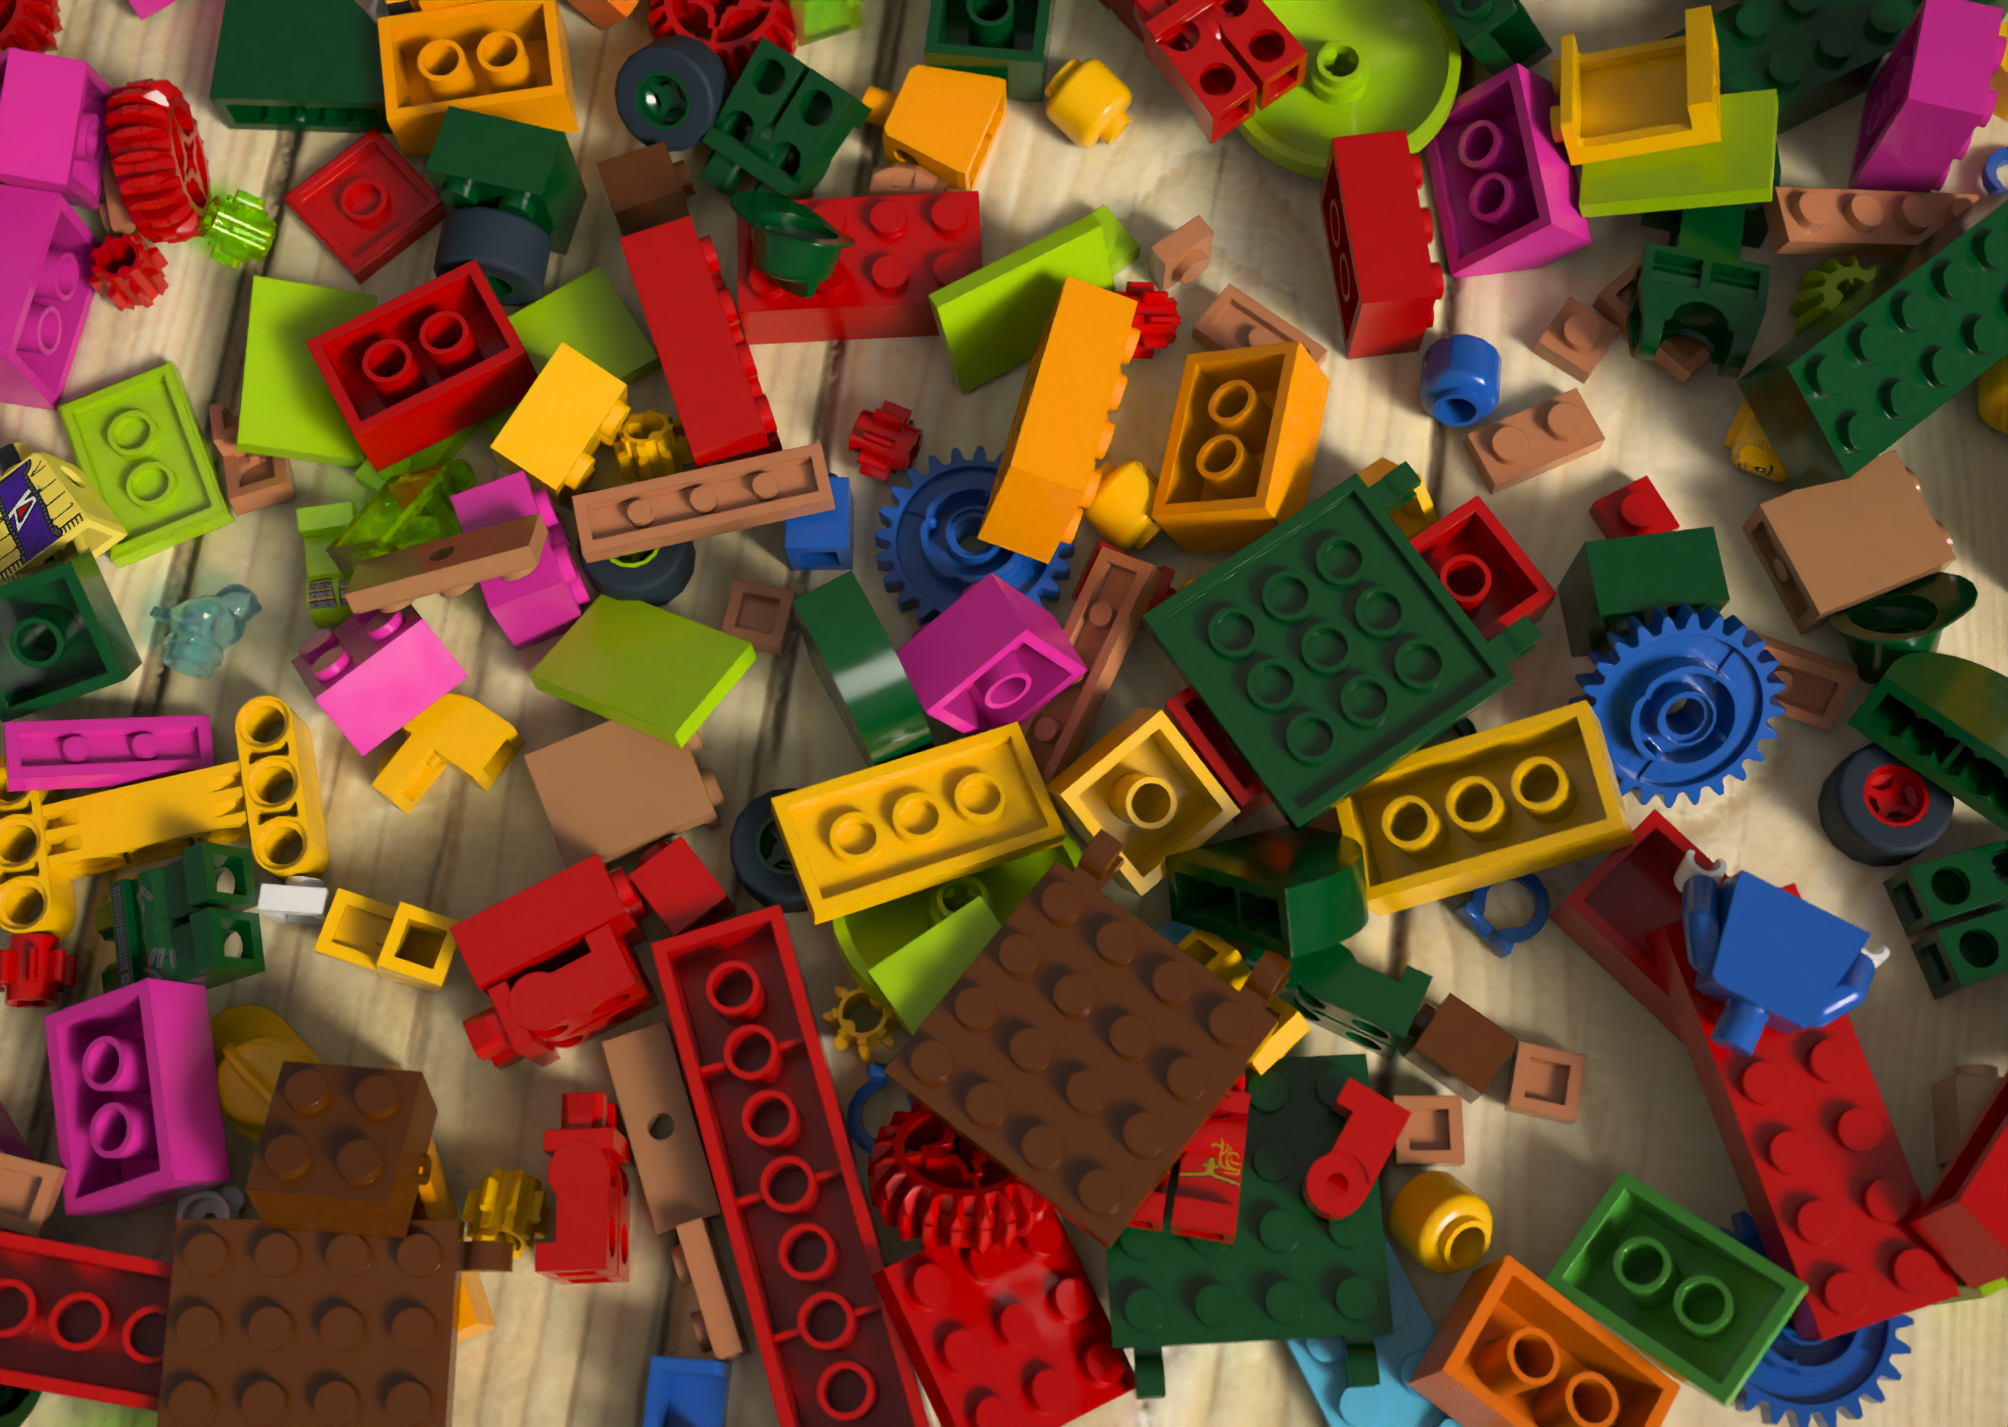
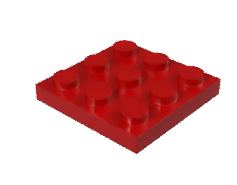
[872,1205,1135,1427]

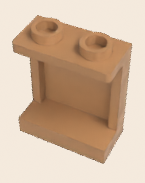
[1742,450,1956,635]
[523,720,727,869]

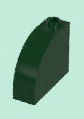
[209,0,393,134]
[792,570,934,768]
[1847,652,2008,833]
[1165,824,1369,958]

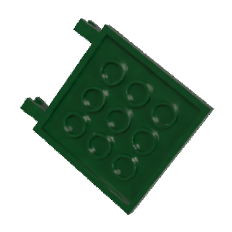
[1142,461,1542,833]
[1106,1053,1394,1400]

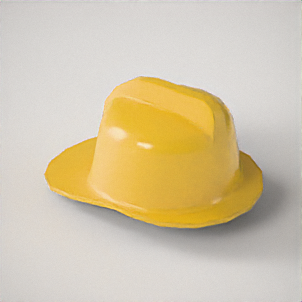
[210,1004,323,1143]

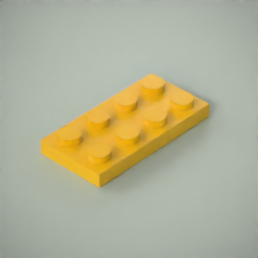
[771,722,1066,926]

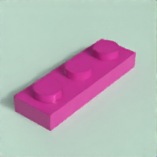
[3,715,215,792]

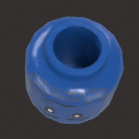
[1419,334,1502,427]

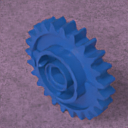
[874,446,1075,627]
[1569,603,1785,808]
[1716,1211,1914,1427]

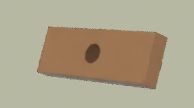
[344,513,548,614]
[601,1021,723,1237]

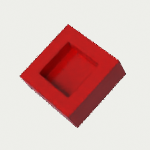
[1588,475,1680,539]

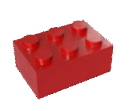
[1319,130,1444,360]
[306,259,538,472]

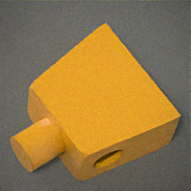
[862,65,1007,191]

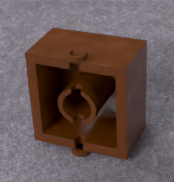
[245,1061,438,1239]

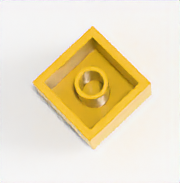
[490,342,631,506]
[1046,706,1241,897]

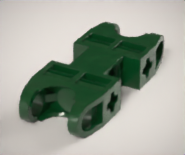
[1626,141,1781,379]

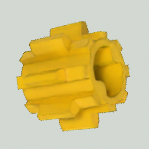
[613,409,693,483]
[823,985,902,1062]
[461,1168,551,1259]

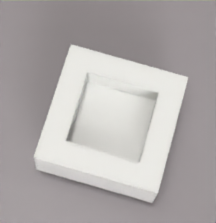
[257,876,335,927]

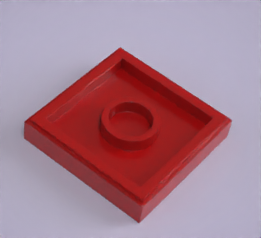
[282,127,447,285]

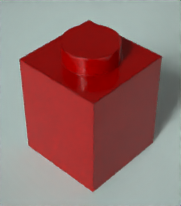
[628,836,736,936]

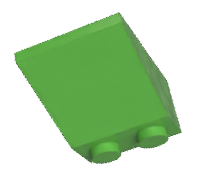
[1544,1170,1809,1409]

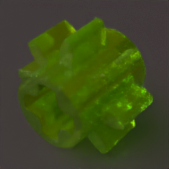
[199,189,276,269]

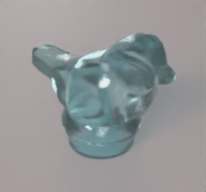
[150,584,262,678]

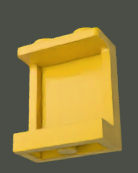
[1550,5,1721,166]

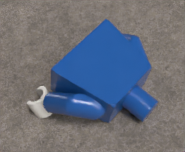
[1674,849,1890,1057]

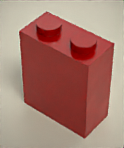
[449,853,650,997]

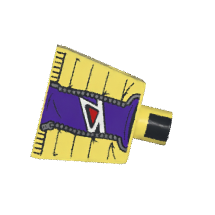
[0,443,128,579]

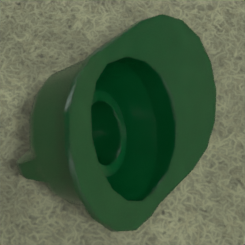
[730,191,855,299]
[1829,572,1978,684]

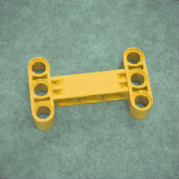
[0,695,330,942]

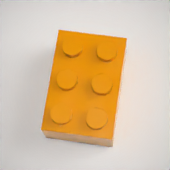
[377,0,579,158]
[1151,341,1330,553]

